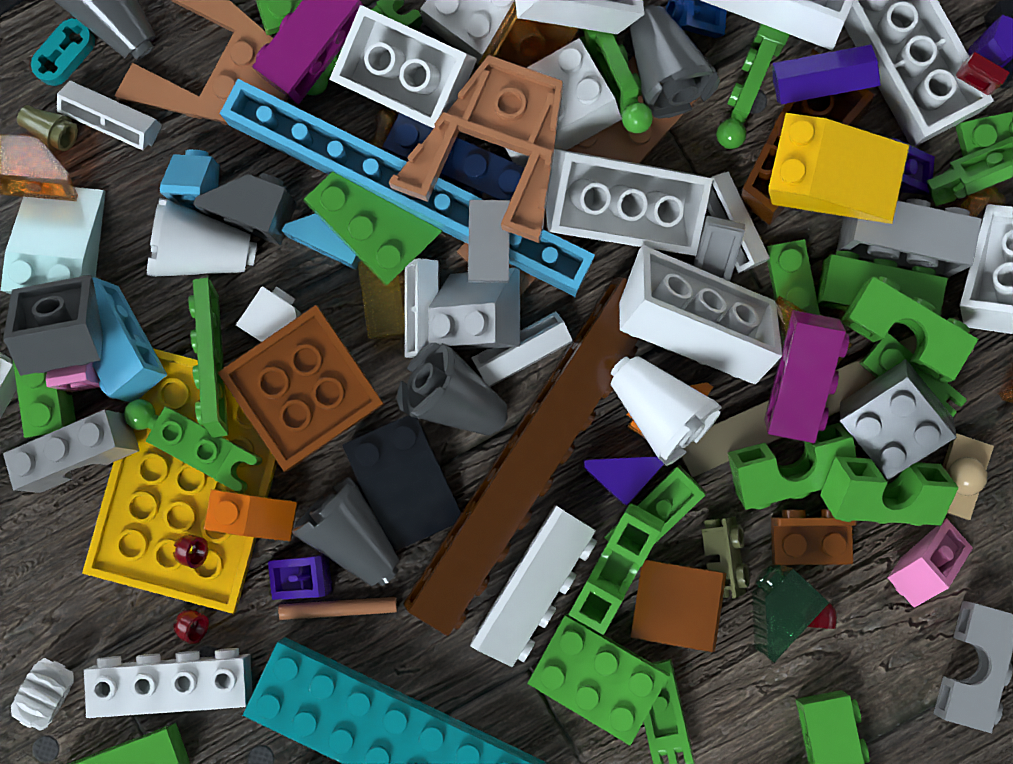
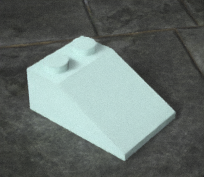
[0,183,106,294]

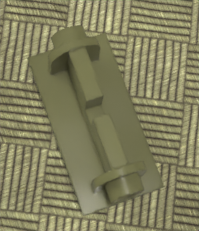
[701,516,750,598]

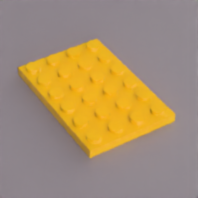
[82,349,277,614]

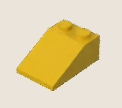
[768,113,909,224]

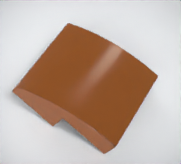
[631,560,727,652]

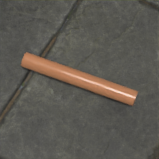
[278,597,397,620]

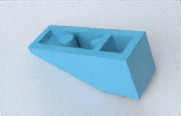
[92,277,167,402]

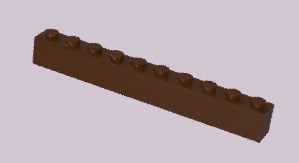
[403,278,639,636]

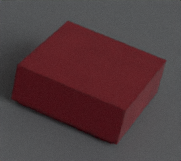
[956,52,1010,95]

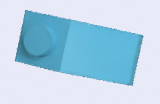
[160,150,220,209]
[282,213,361,270]

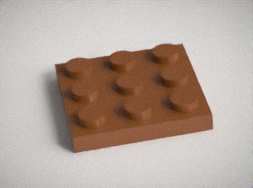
[217,305,385,472]

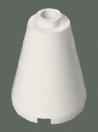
[147,198,257,277]
[611,356,722,466]

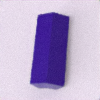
[968,14,1013,68]
[773,44,881,104]

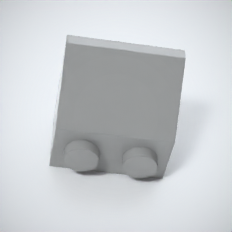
[428,268,520,351]

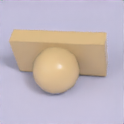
[942,433,994,520]

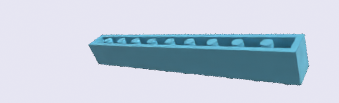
[220,79,595,297]

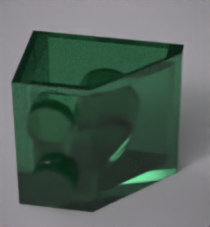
[752,565,830,663]

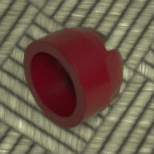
[173,535,208,568]
[804,600,837,629]
[174,609,209,644]

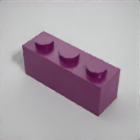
[252,0,364,105]
[764,310,849,443]

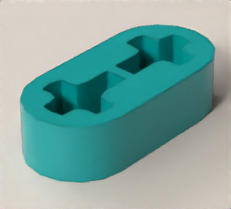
[31,18,95,86]

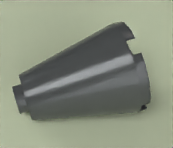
[54,0,156,61]
[630,5,720,119]
[397,342,508,436]
[292,477,399,586]

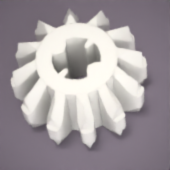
[11,658,74,731]

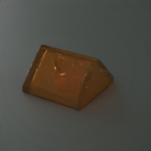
[478,0,579,68]

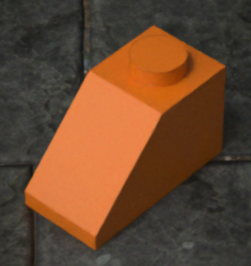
[204,489,298,541]

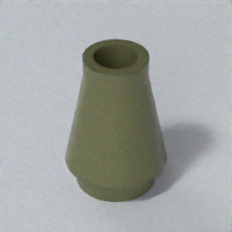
[17,105,78,152]

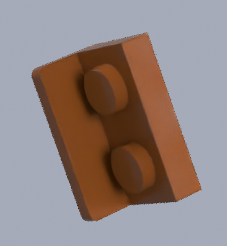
[771,509,857,565]

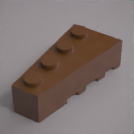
[741,48,875,225]

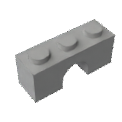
[3,409,140,493]
[933,600,1013,734]

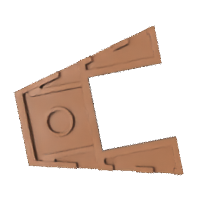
[115,0,288,125]
[389,55,563,243]

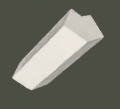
[57,81,162,150]
[707,172,770,273]
[405,258,440,358]
[471,312,573,387]

